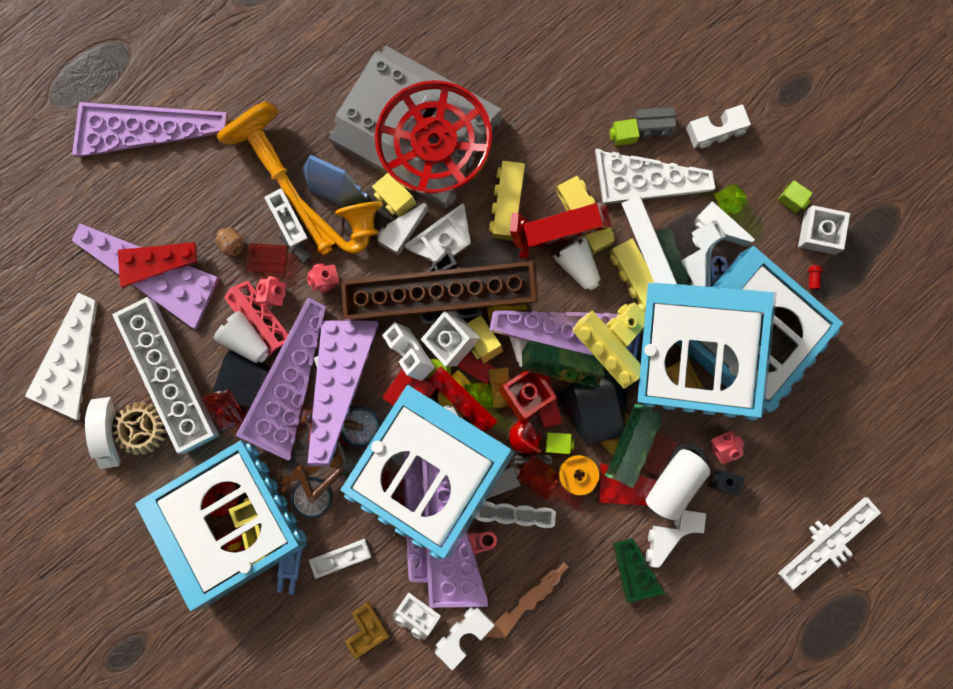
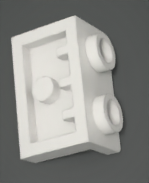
[392,593,441,640]

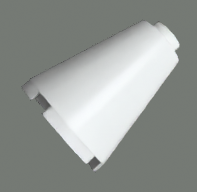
[552,236,601,291]
[214,311,269,363]

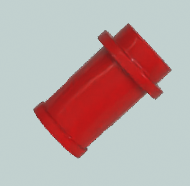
[807,265,823,290]

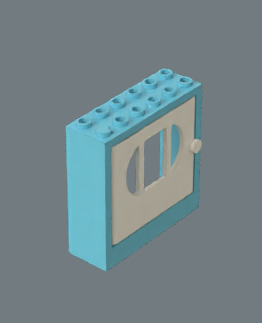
[676,246,843,413]
[638,282,777,420]
[341,385,515,560]
[135,440,307,611]

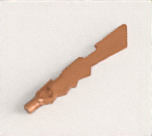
[485,562,569,638]

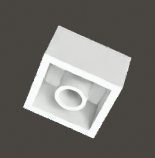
[798,205,850,255]
[421,311,480,367]

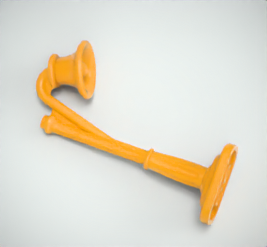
[217,102,383,256]

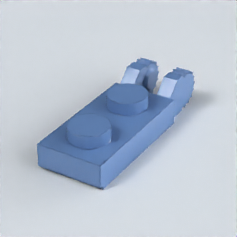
[277,537,303,595]

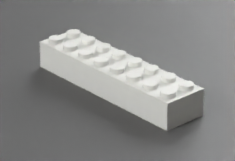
[112,297,219,454]

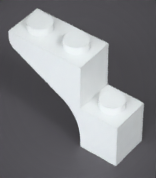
[681,220,726,287]
[646,510,706,567]

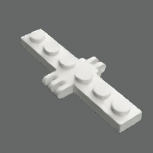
[778,497,881,590]

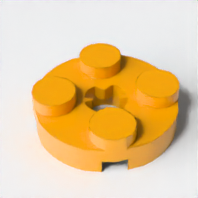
[559,455,599,495]

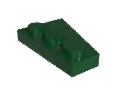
[613,538,665,603]

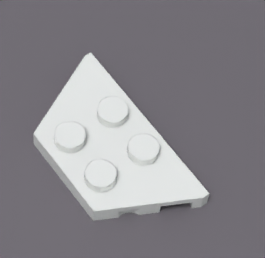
[404,203,471,262]

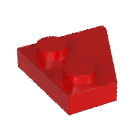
[510,213,529,259]

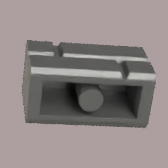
[634,107,676,139]

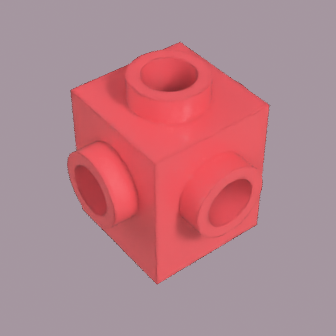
[307,264,339,293]
[255,276,286,306]
[711,430,744,465]

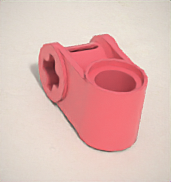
[468,530,497,554]

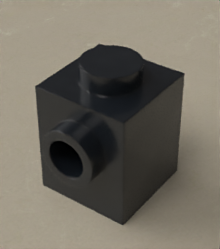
[711,470,745,496]

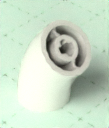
[646,449,710,520]

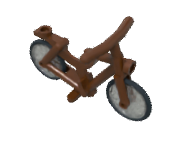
[280,406,380,518]

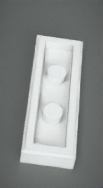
[309,539,372,579]

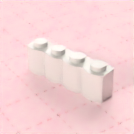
[475,501,556,528]

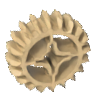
[112,402,167,455]

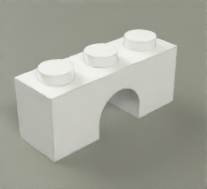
[686,104,751,148]
[383,322,435,381]
[435,607,495,670]

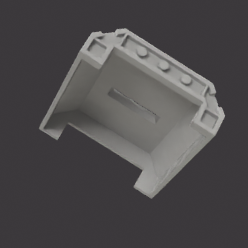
[329,46,503,208]

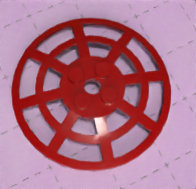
[375,80,492,194]

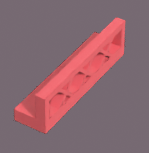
[224,281,288,357]

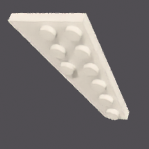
[595,149,715,204]
[25,293,98,420]

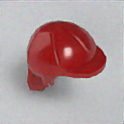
[509,413,541,454]

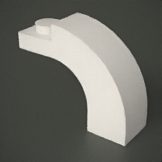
[85,397,121,469]

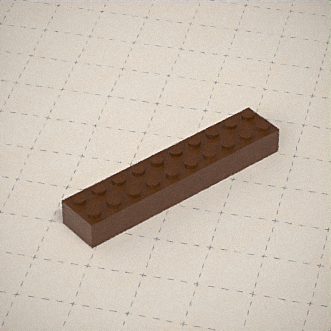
[341,261,539,321]

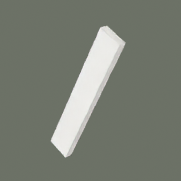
[622,195,677,305]

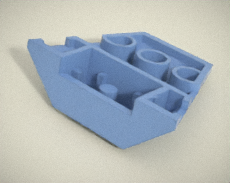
[302,155,370,208]

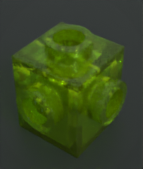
[714,184,748,215]
[465,383,492,408]

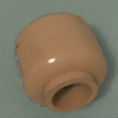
[215,227,244,256]

